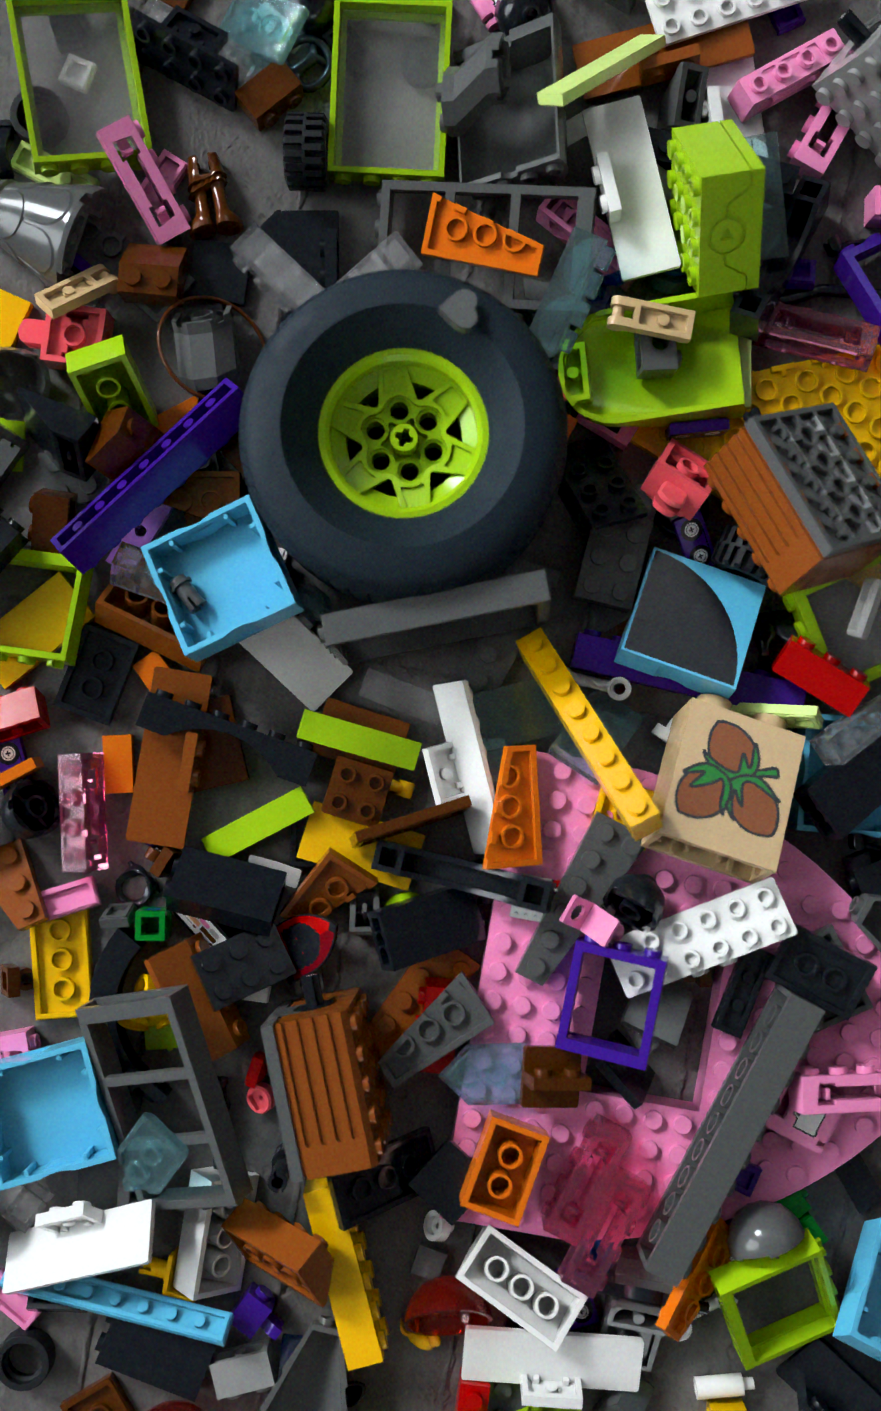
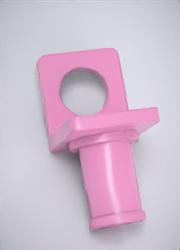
[560,895,624,947]

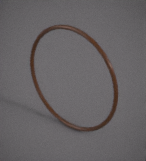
[157,295,266,399]

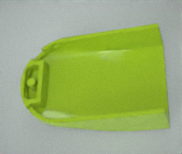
[558,292,746,427]

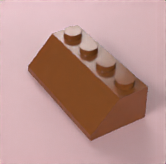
[94,562,210,673]
[144,932,251,1062]
[221,1198,334,1308]

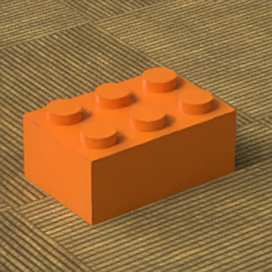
[459,1109,550,1227]

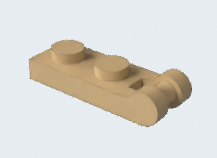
[34,264,118,319]
[606,295,696,344]

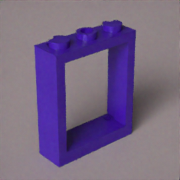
[833,233,881,346]
[555,934,669,1071]

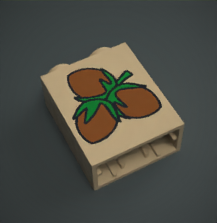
[640,694,806,884]

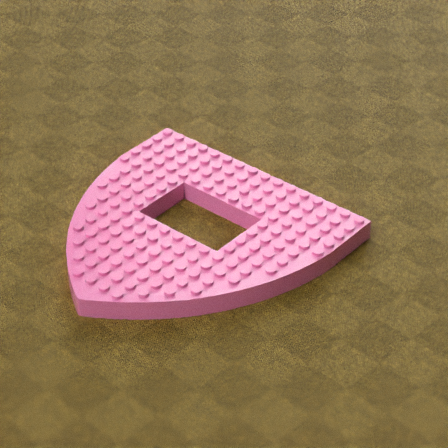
[439,751,881,1240]

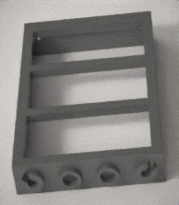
[373,180,597,317]
[317,569,551,665]
[75,984,253,1212]

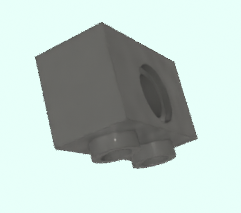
[634,333,682,379]

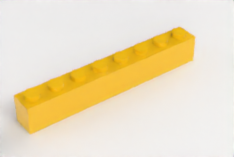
[515,627,663,842]

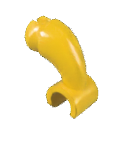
[389,779,415,799]
[400,1313,441,1351]

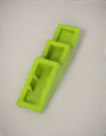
[296,709,422,771]
[201,786,315,857]

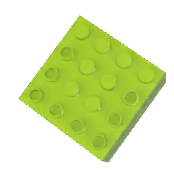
[667,119,766,297]

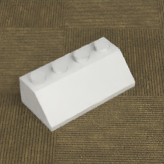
[172,1166,259,1301]
[455,1225,588,1352]

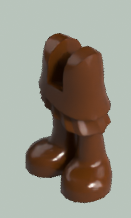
[187,152,244,240]

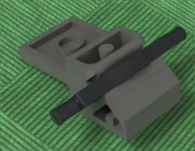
[574,1244,709,1372]

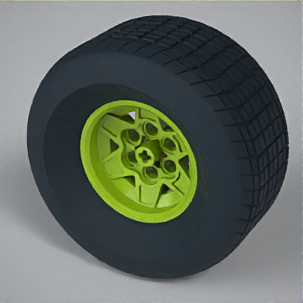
[239,269,568,604]

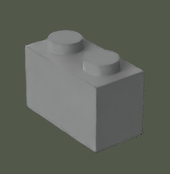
[209,1338,279,1400]

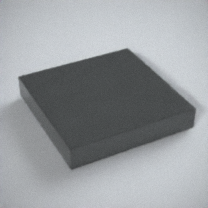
[620,983,694,1049]

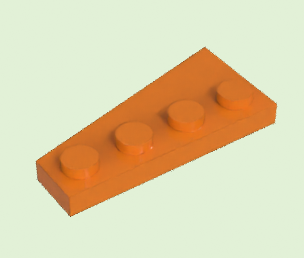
[421,192,545,278]
[482,744,543,870]
[655,1217,731,1342]

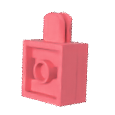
[18,306,115,371]
[640,438,712,521]

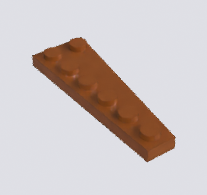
[370,949,481,1057]

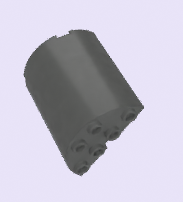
[453,12,569,201]

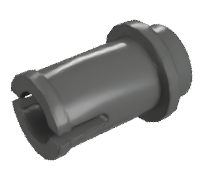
[169,574,207,614]

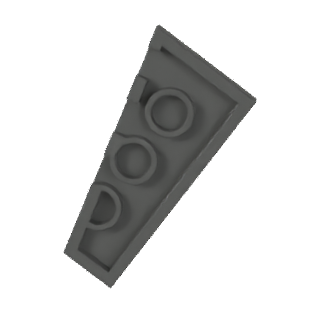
[378,970,495,1088]

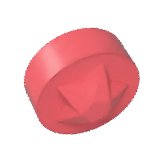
[247,1082,275,1114]

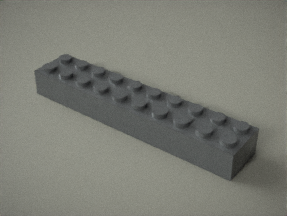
[636,983,825,1287]

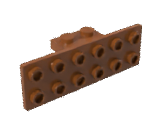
[572,20,755,102]
[126,667,213,849]

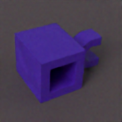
[231,1281,285,1340]

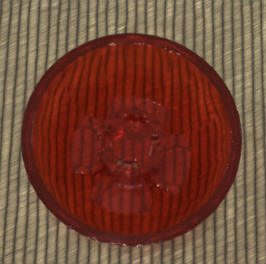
[404,1275,493,1336]

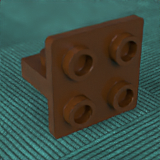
[321,756,394,827]
[520,1045,592,1108]

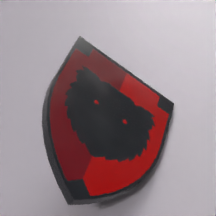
[276,913,339,985]

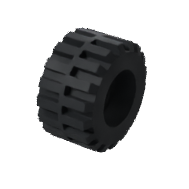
[283,112,330,192]
[710,525,770,589]

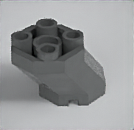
[436,32,511,137]
[171,303,241,396]

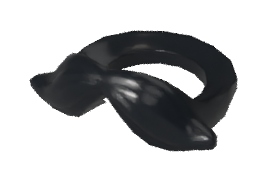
[115,861,160,906]

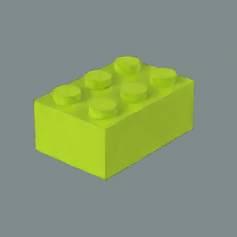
[65,334,159,427]

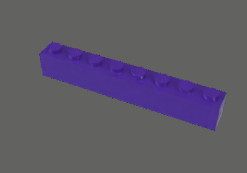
[50,378,244,575]
[568,629,807,705]

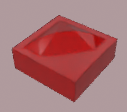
[244,1050,268,1089]

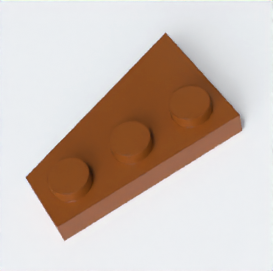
[163,471,241,519]
[0,838,50,932]
[280,847,378,919]

